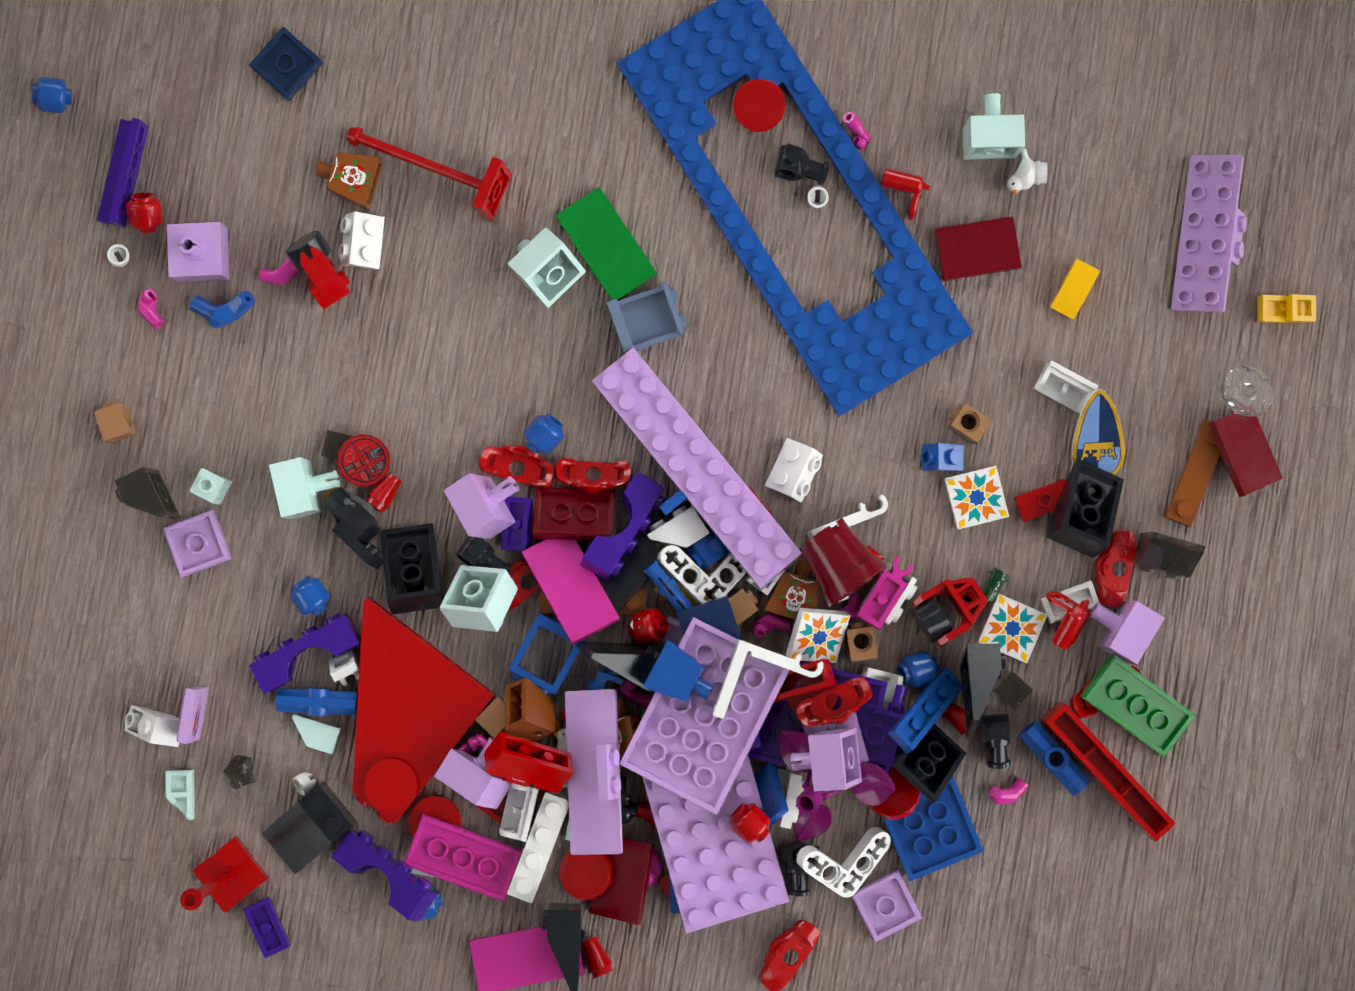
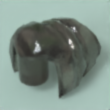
[223,755,256,790]

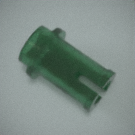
[982,567,1008,603]

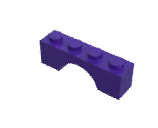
[580,471,665,581]
[249,613,361,694]
[331,830,438,921]

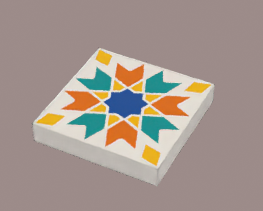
[944,466,1009,530]
[977,593,1047,664]
[785,608,850,663]

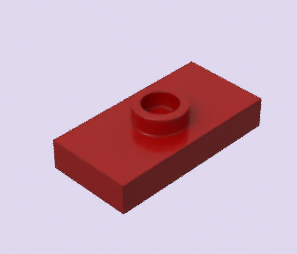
[1014,479,1066,522]

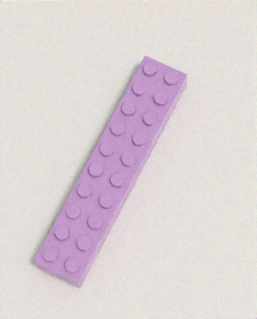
[592,348,802,590]

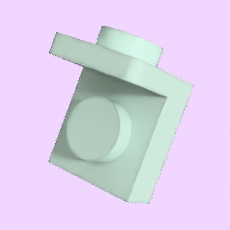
[190,468,233,505]

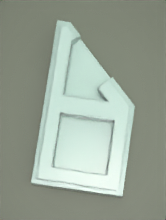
[292,714,342,754]
[165,769,195,820]

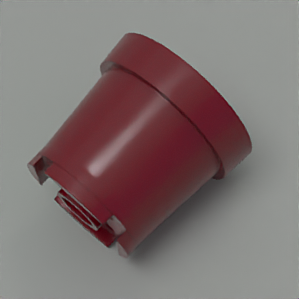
[799,518,887,607]

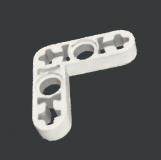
[657,545,746,604]
[796,827,891,898]

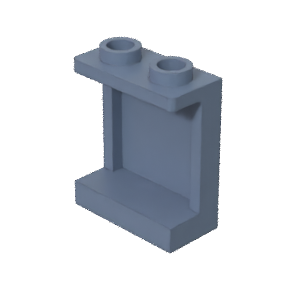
[607,282,687,354]

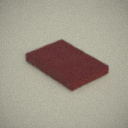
[934,216,1022,282]
[1208,406,1283,497]
[533,487,615,540]
[589,837,655,925]

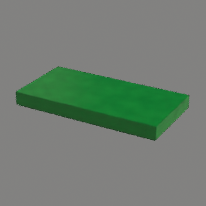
[555,187,657,301]
[1080,653,1196,757]

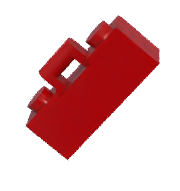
[484,732,574,794]

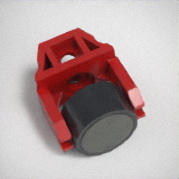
[285,230,351,310]
[912,578,988,648]

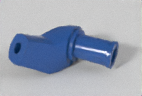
[189,291,255,328]

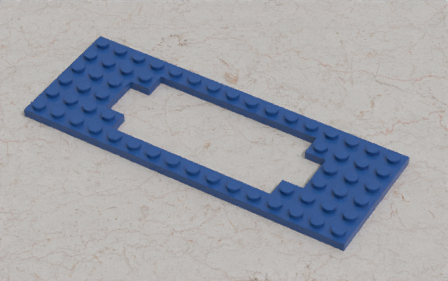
[617,0,973,417]

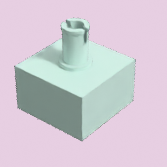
[963,93,1025,160]
[507,227,586,308]
[269,457,340,519]
[440,565,518,632]

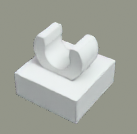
[329,649,359,686]

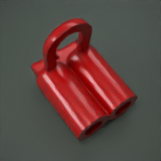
[881,169,930,220]
[1046,591,1090,649]

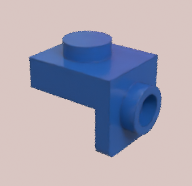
[921,443,964,471]
[684,532,729,571]
[586,667,624,690]

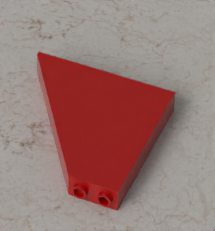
[352,598,496,824]

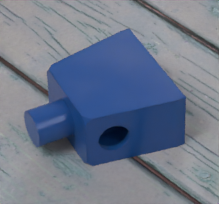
[643,640,714,702]

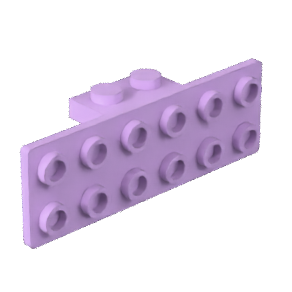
[1171,155,1247,312]
[565,689,623,855]

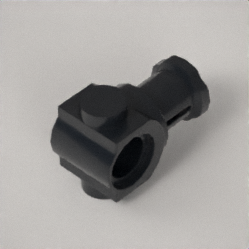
[774,143,830,185]
[455,536,512,572]
[981,714,1011,769]
[780,840,819,896]

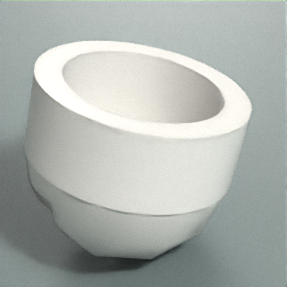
[807,186,829,208]
[107,244,130,267]
[293,772,316,796]

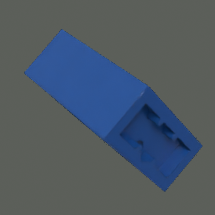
[508,613,587,696]

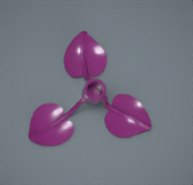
[779,729,895,841]

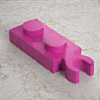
[856,556,913,630]

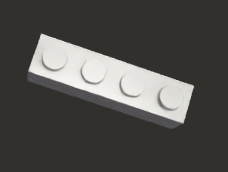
[507,791,569,903]

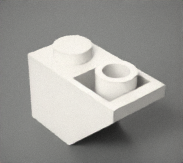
[648,505,709,548]
[124,705,180,747]

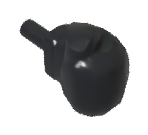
[621,776,638,824]

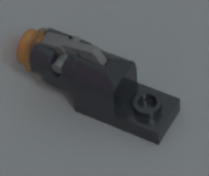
[320,486,384,569]

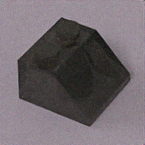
[115,467,181,520]
[1133,532,1206,582]

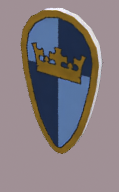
[1071,389,1125,475]

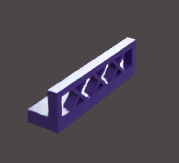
[97,118,149,228]

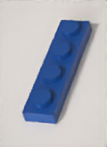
[888,667,962,754]

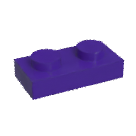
[501,497,533,551]
[243,896,291,958]

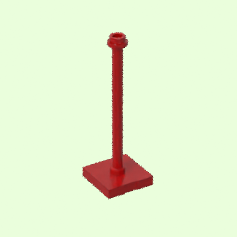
[347,127,512,222]
[180,836,269,913]

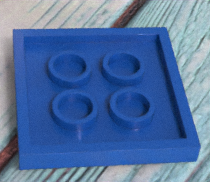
[883,776,984,881]

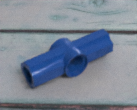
[275,687,358,716]
[1018,720,1090,796]

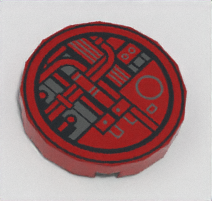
[336,434,390,487]

